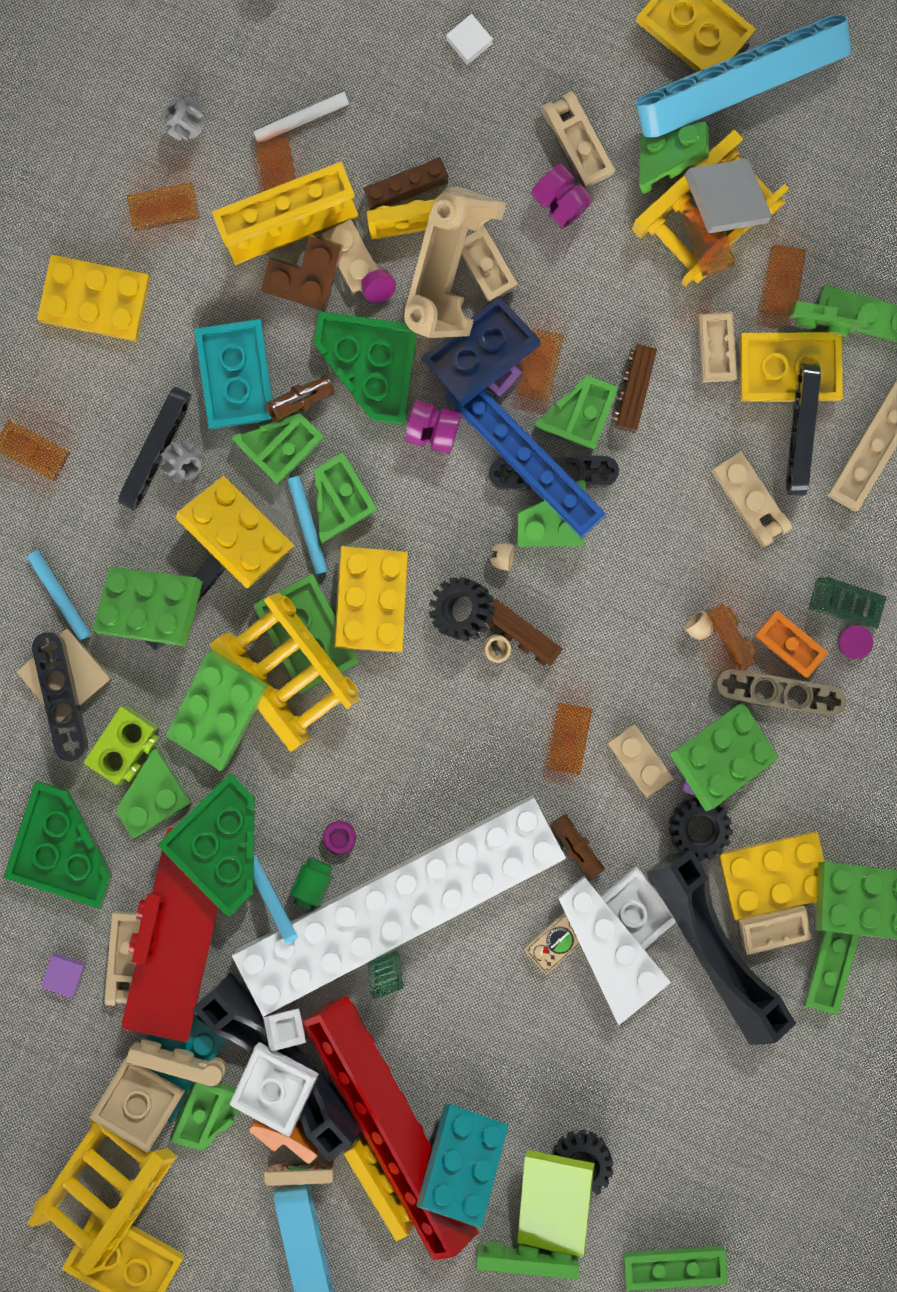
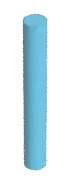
[287,476,328,575]
[27,550,91,642]
[254,854,298,944]

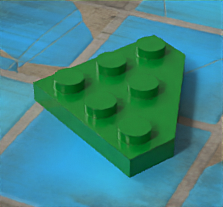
[314,311,417,426]
[157,773,255,918]
[3,781,112,909]

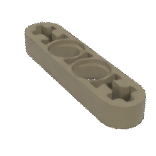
[715,669,846,716]

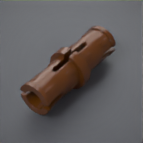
[266,375,334,421]
[549,813,605,881]

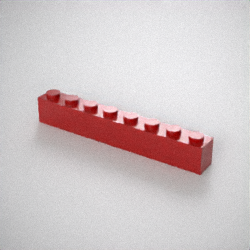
[302,995,479,1260]

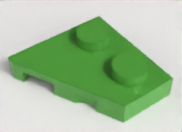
[639,121,709,194]
[788,301,870,336]
[534,375,618,451]
[231,413,325,485]
[314,453,378,544]
[517,480,586,547]
[116,748,192,839]
[170,1082,241,1151]

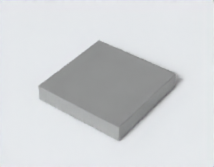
[685,159,772,234]

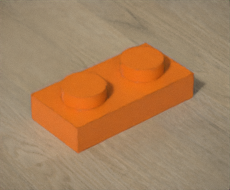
[753,610,829,678]

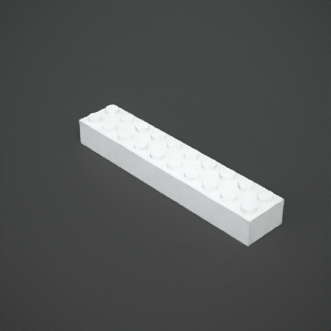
[232,795,566,1017]

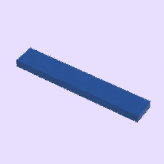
[444,390,606,539]

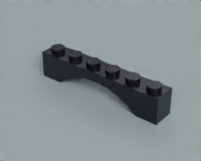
[646,849,796,1045]
[192,972,361,1162]

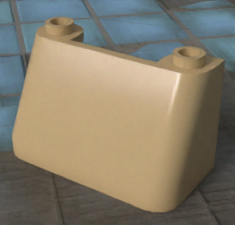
[404,187,507,338]

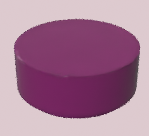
[361,269,396,303]
[837,625,873,659]
[323,820,357,855]

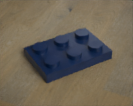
[421,296,541,407]

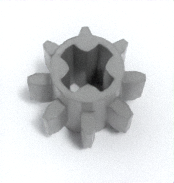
[163,96,205,141]
[161,439,204,483]

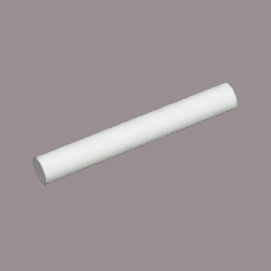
[253,92,349,144]

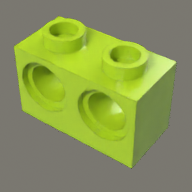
[83,706,160,785]

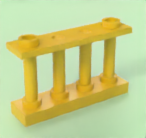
[632,129,789,287]
[212,161,359,265]
[209,592,361,752]
[27,1120,177,1276]

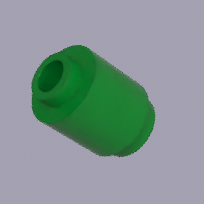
[289,857,333,910]

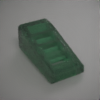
[809,577,887,629]
[367,951,407,999]

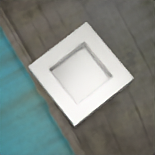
[446,14,493,65]
[263,1008,306,1051]

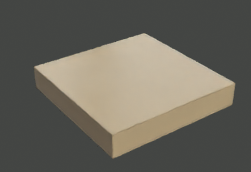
[16,628,112,722]
[89,1056,185,1153]

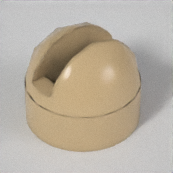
[489,543,515,571]
[684,610,714,640]
[483,635,511,663]

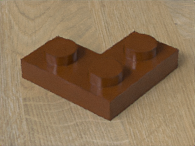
[261,235,343,311]

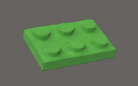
[92,567,203,646]
[253,574,360,694]
[166,650,268,771]
[669,702,779,811]
[815,861,897,940]

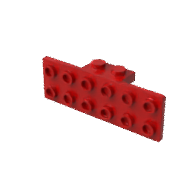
[121,827,218,1042]

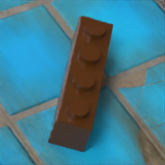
[363,157,448,210]
[613,344,657,433]
[486,599,563,666]

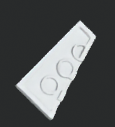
[558,876,671,1025]

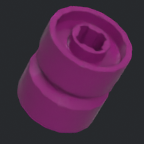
[530,163,594,229]
[405,400,462,455]

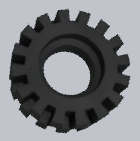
[429,577,495,641]
[668,798,733,861]
[553,1130,614,1195]

